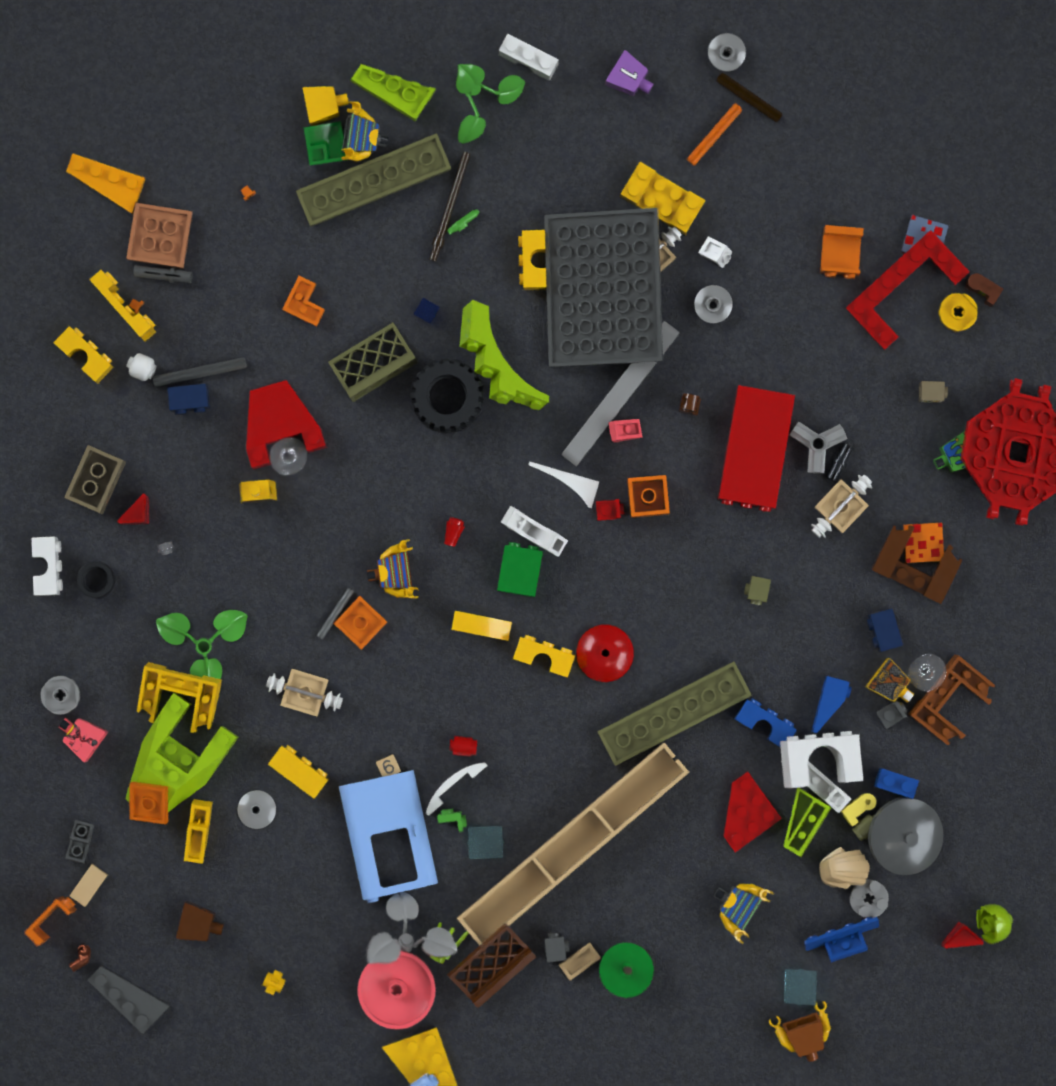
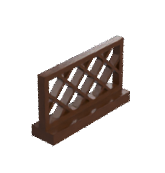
[447,923,536,1008]

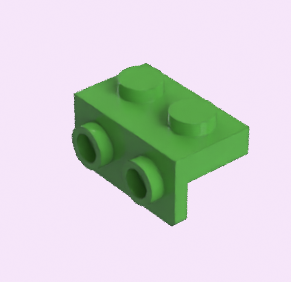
[437,808,467,832]

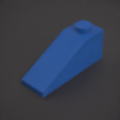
[811,676,852,733]

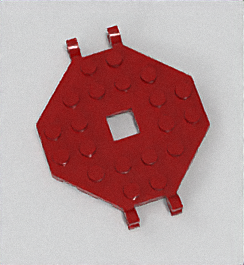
[960,378,1056,526]

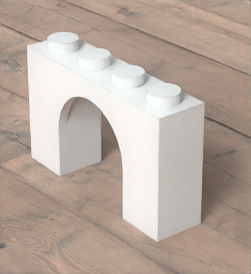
[780,731,863,788]

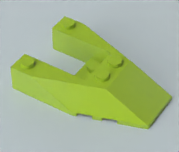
[125,693,239,812]

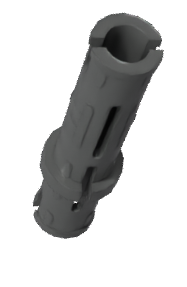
[133,265,192,284]

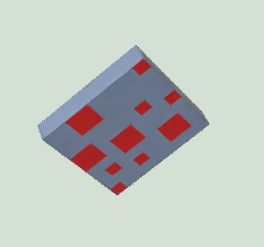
[901,215,949,261]

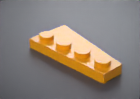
[66,153,145,214]

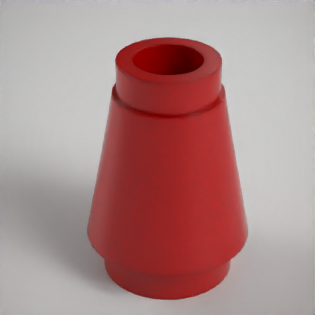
[444,517,465,547]

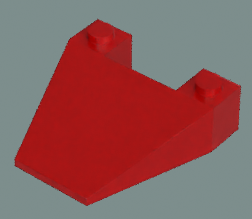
[246,380,327,469]

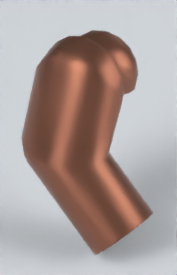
[69,944,91,972]

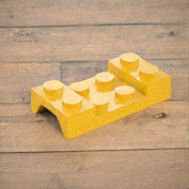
[620,162,706,235]
[89,270,156,342]

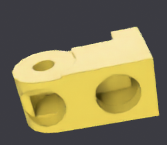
[840,793,876,827]

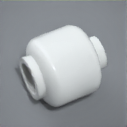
[126,353,157,381]

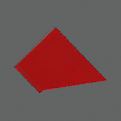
[117,493,149,525]
[942,922,983,948]

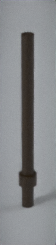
[429,152,471,262]

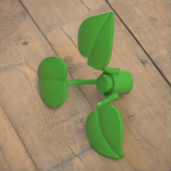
[456,64,525,143]
[156,610,248,679]

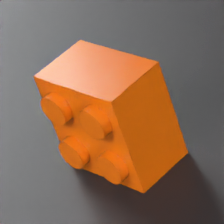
[627,475,670,518]

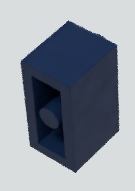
[168,384,210,415]
[866,608,903,652]

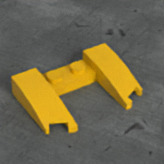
[137,662,222,733]

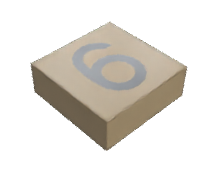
[376,754,401,777]

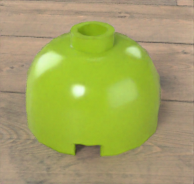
[976,904,1013,944]

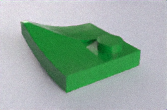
[303,121,345,166]

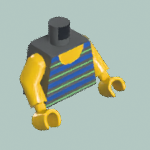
[341,101,388,161]
[713,884,774,943]

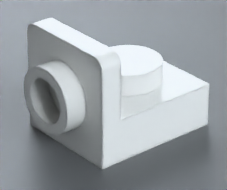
[699,237,732,268]

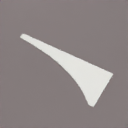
[529,462,599,508]

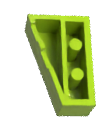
[784,787,831,857]

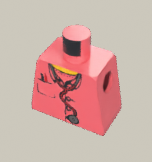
[59,718,108,762]

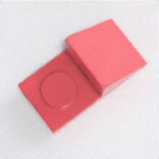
[608,419,643,443]

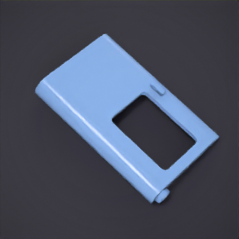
[339,770,438,903]

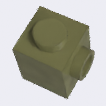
[744,576,771,606]

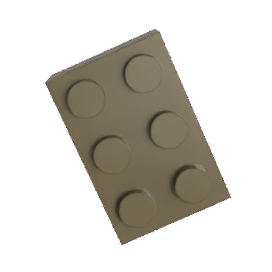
[64,445,126,514]

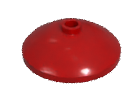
[576,625,634,682]

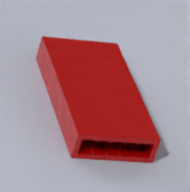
[718,385,795,512]

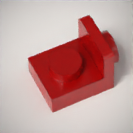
[596,499,624,521]

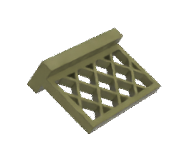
[328,323,418,402]

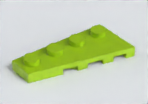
[351,64,436,121]

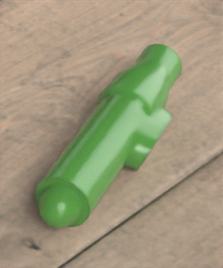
[447,210,479,235]

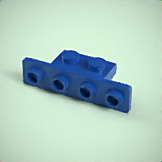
[804,917,879,962]

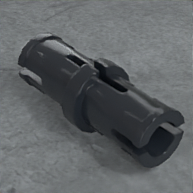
[826,443,854,482]

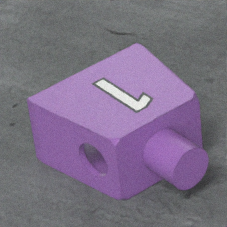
[605,50,653,96]

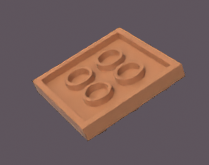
[126,203,193,269]

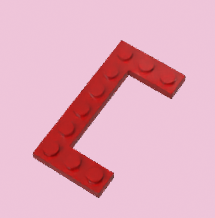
[845,230,970,350]

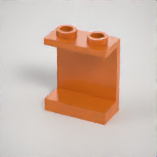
[820,225,864,279]
[24,896,77,946]

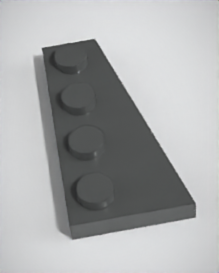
[88,966,171,1034]

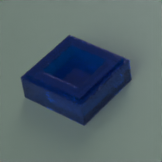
[414,298,440,324]

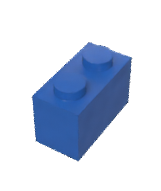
[874,768,919,799]

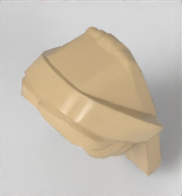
[819,847,870,889]

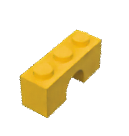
[518,230,546,290]
[53,326,113,383]
[513,635,575,678]

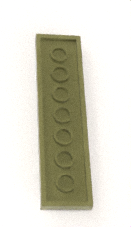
[296,133,452,227]
[597,661,752,766]

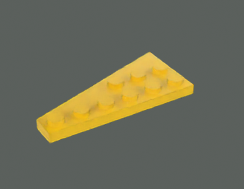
[382,1027,458,1086]

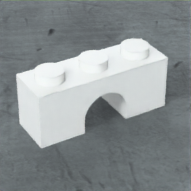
[499,34,559,81]
[32,537,63,596]

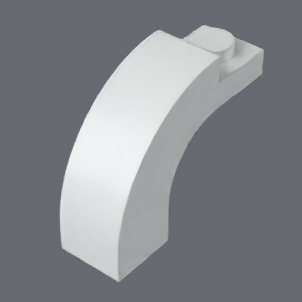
[501,506,568,557]

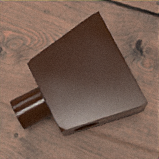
[176,901,224,941]

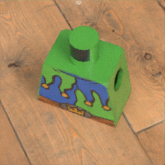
[933,431,966,472]

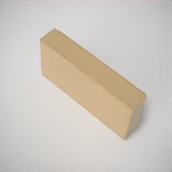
[70,864,108,907]
[559,942,601,980]

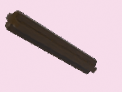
[716,73,782,122]

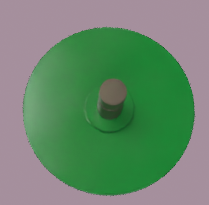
[599,943,654,998]

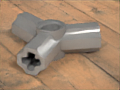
[789,421,847,474]

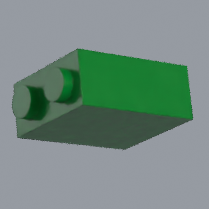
[497,542,543,597]

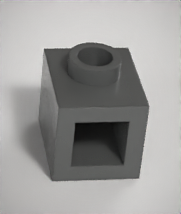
[544,932,569,962]

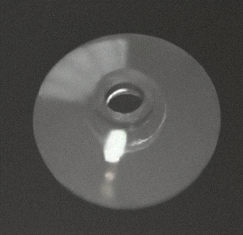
[270,437,307,475]
[909,654,946,691]

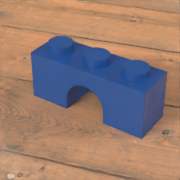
[734,698,796,748]

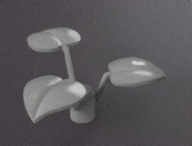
[367,892,457,964]

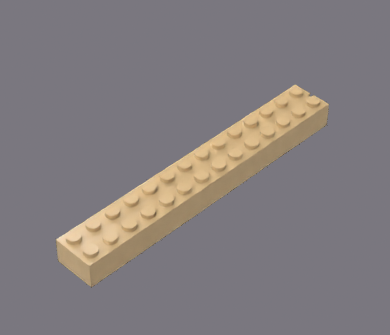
[457,742,689,945]

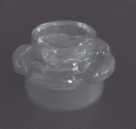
[157,541,175,556]

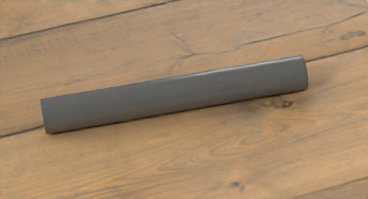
[316,588,354,640]

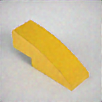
[451,611,512,641]
[184,799,213,864]

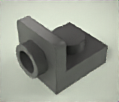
[875,701,907,729]

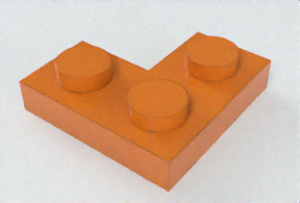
[282,276,325,327]

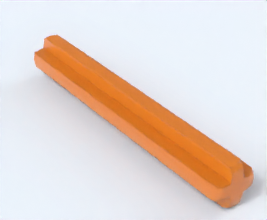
[687,103,742,165]

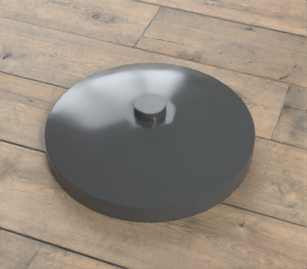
[868,797,943,875]

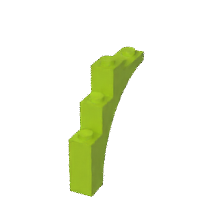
[459,300,549,410]

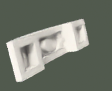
[781,760,851,813]
[426,762,487,816]

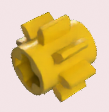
[262,970,286,995]

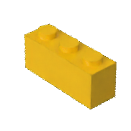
[268,745,329,799]

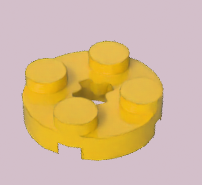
[938,293,977,332]

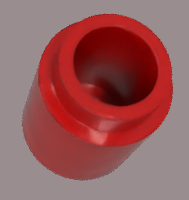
[449,736,477,757]

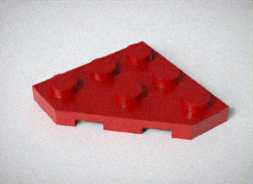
[723,771,782,852]

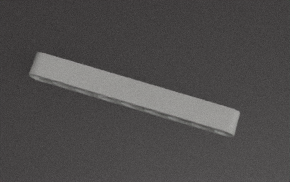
[561,321,680,466]

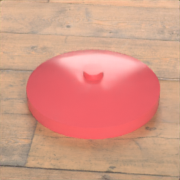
[358,951,436,1029]

